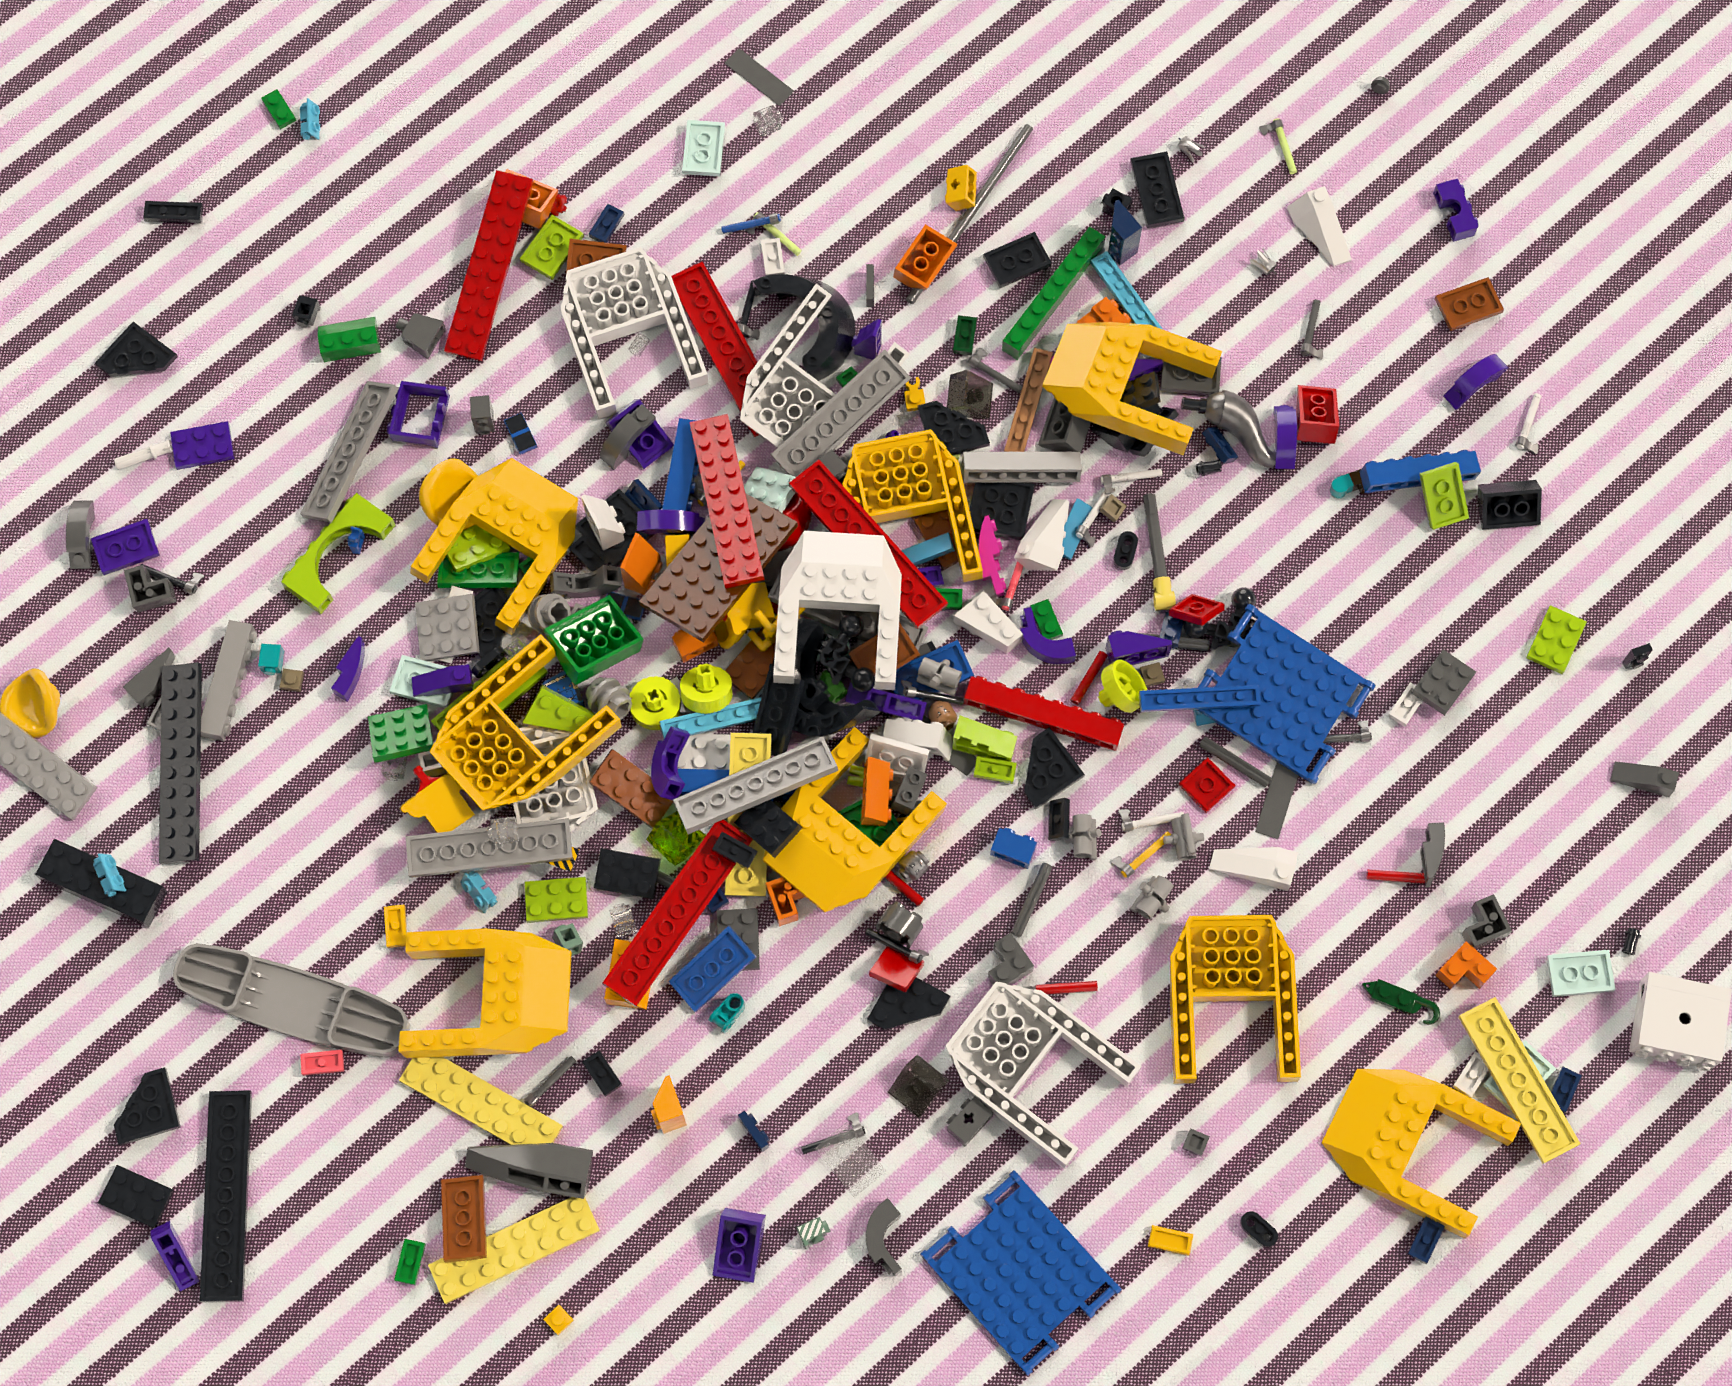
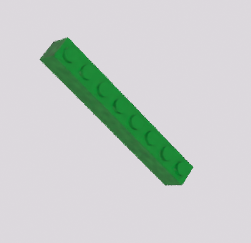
[1002,226,1105,360]

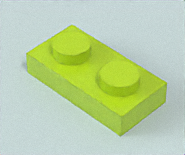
[973,756,1017,784]

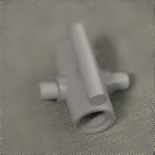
[917,657,962,696]
[1163,813,1204,861]
[1064,814,1101,860]
[1130,875,1174,920]

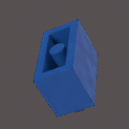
[990,828,1037,869]

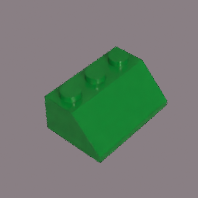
[318,317,381,362]

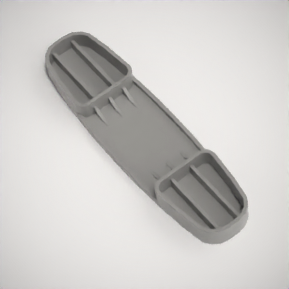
[173,943,410,1058]

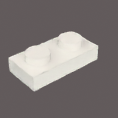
[761,238,785,276]
[1388,682,1422,727]
[1453,1052,1488,1098]

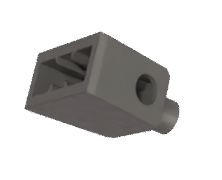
[396,313,446,359]

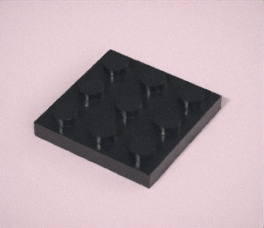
[969,482,1035,540]
[575,489,655,567]

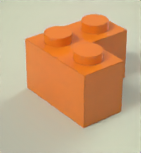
[766,877,805,927]
[1435,941,1497,989]

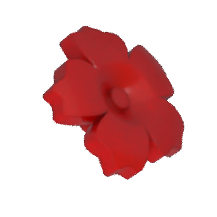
[550,194,567,216]

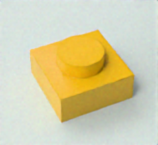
[543,1305,574,1336]

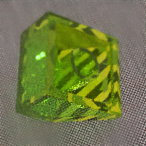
[646,811,706,866]

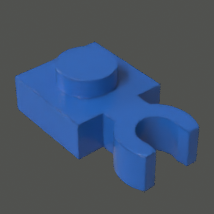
[348,526,365,555]

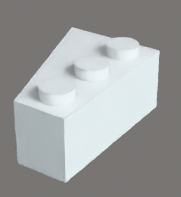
[953,591,1023,654]
[883,718,953,761]

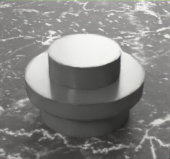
[1371,76,1390,94]

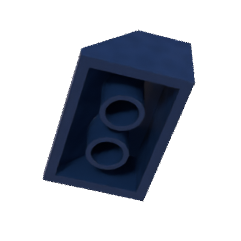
[1108,200,1142,265]

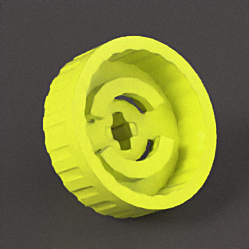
[1098,660,1147,713]
[680,663,733,714]
[630,676,681,730]

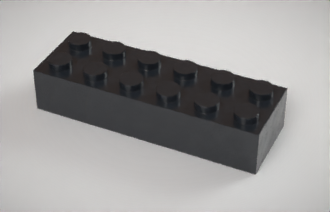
[35,839,168,928]

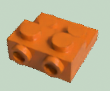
[1076,297,1131,323]

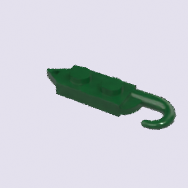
[1362,979,1440,1025]

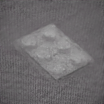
[814,1122,886,1197]

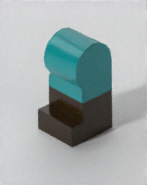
[1330,469,1365,498]

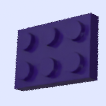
[170,421,235,470]
[91,519,160,575]

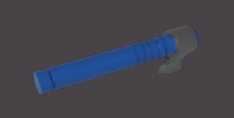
[721,213,783,234]

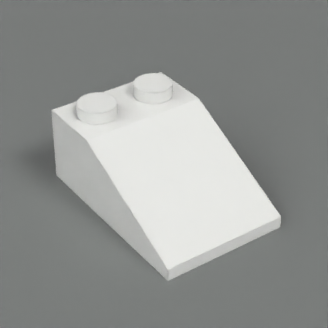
[581,495,626,550]

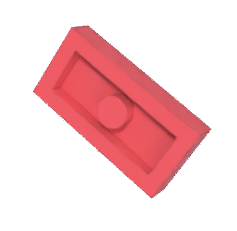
[300,1050,344,1076]

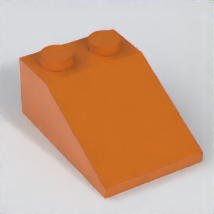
[620,533,663,595]

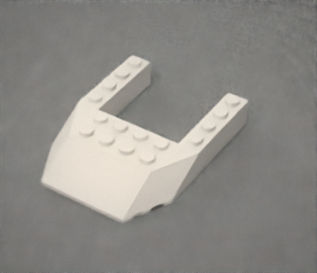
[561,247,709,420]
[740,284,910,451]
[773,531,902,690]
[418,725,598,832]
[945,982,1141,1169]

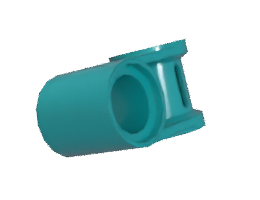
[708,993,745,1033]

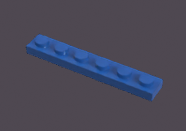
[1139,685,1261,712]

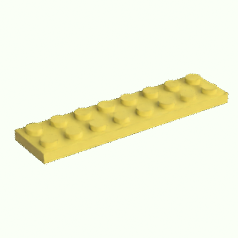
[725,733,771,897]
[1458,997,1581,1164]
[399,1057,563,1145]
[428,1197,600,1304]

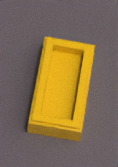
[1148,1225,1193,1256]

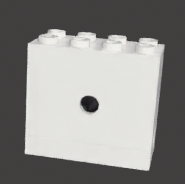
[1629,972,1732,1071]

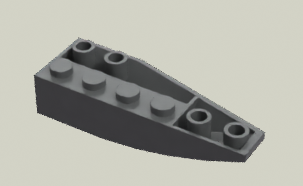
[465,1143,593,1199]

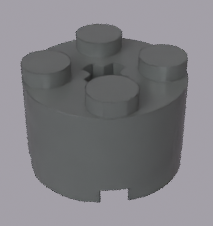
[875,901,923,948]

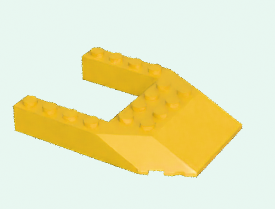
[1042,322,1222,455]
[843,429,983,582]
[410,458,578,635]
[430,634,622,811]
[762,727,947,913]
[1170,915,1301,1084]
[398,928,572,1058]
[1321,1069,1521,1239]

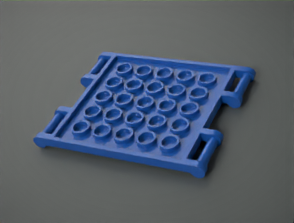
[1196,604,1376,785]
[920,1170,1122,1376]

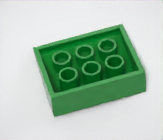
[544,595,644,686]

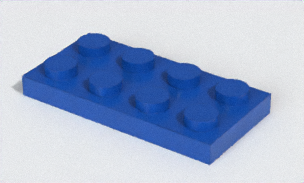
[893,640,975,701]
[668,926,756,1012]

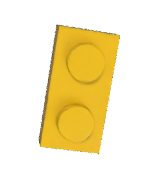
[384,905,407,948]

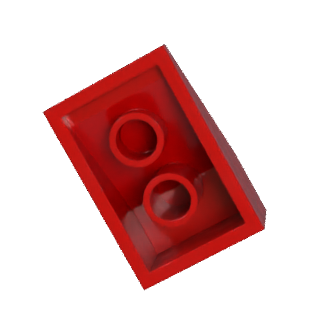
[1296,385,1339,444]

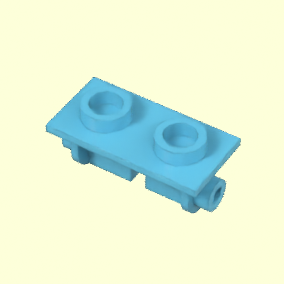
[300,98,320,140]
[93,853,126,897]
[460,871,498,913]

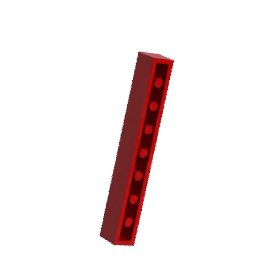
[964,676,1124,751]

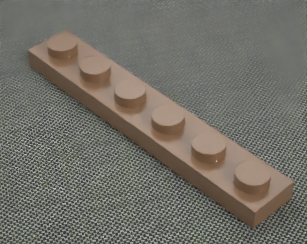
[1004,348,1053,452]

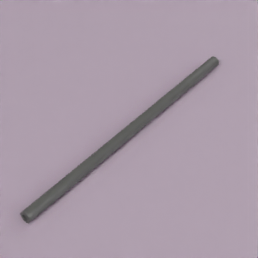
[906,124,1033,304]

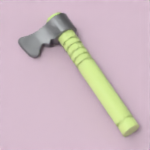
[1259,118,1297,174]
[745,212,802,256]

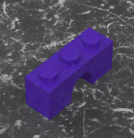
[1433,178,1479,242]

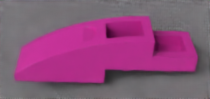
[979,515,1007,598]

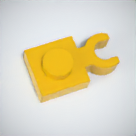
[904,377,925,412]

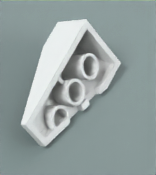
[1287,186,1352,267]
[1014,499,1069,571]
[1209,847,1298,891]

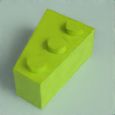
[523,685,595,732]
[952,715,1017,762]

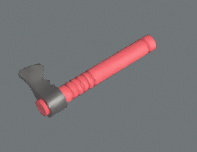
[990,561,1024,611]

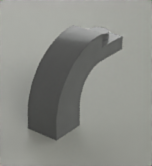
[600,404,656,470]
[66,500,95,569]
[550,565,622,598]
[866,1198,902,1276]

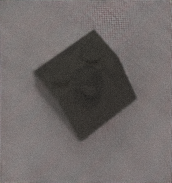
[947,370,993,419]
[888,1054,949,1118]

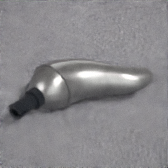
[1181,390,1275,468]

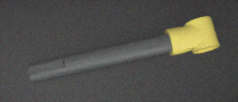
[1143,493,1176,611]

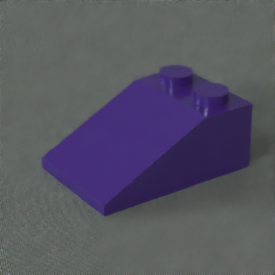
[605,399,674,469]
[1105,630,1172,665]
[712,1208,766,1283]

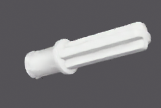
[114,440,173,469]

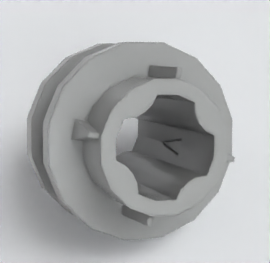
[527,593,572,634]
[586,677,632,720]

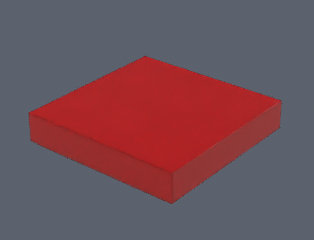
[1169,594,1225,626]
[1178,757,1236,813]
[869,947,924,992]

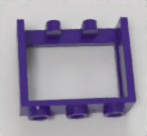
[387,381,450,449]

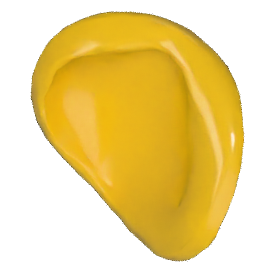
[419,459,478,530]
[0,668,60,738]

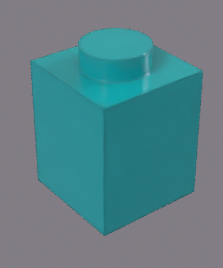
[258,643,285,676]

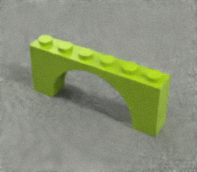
[281,493,396,614]

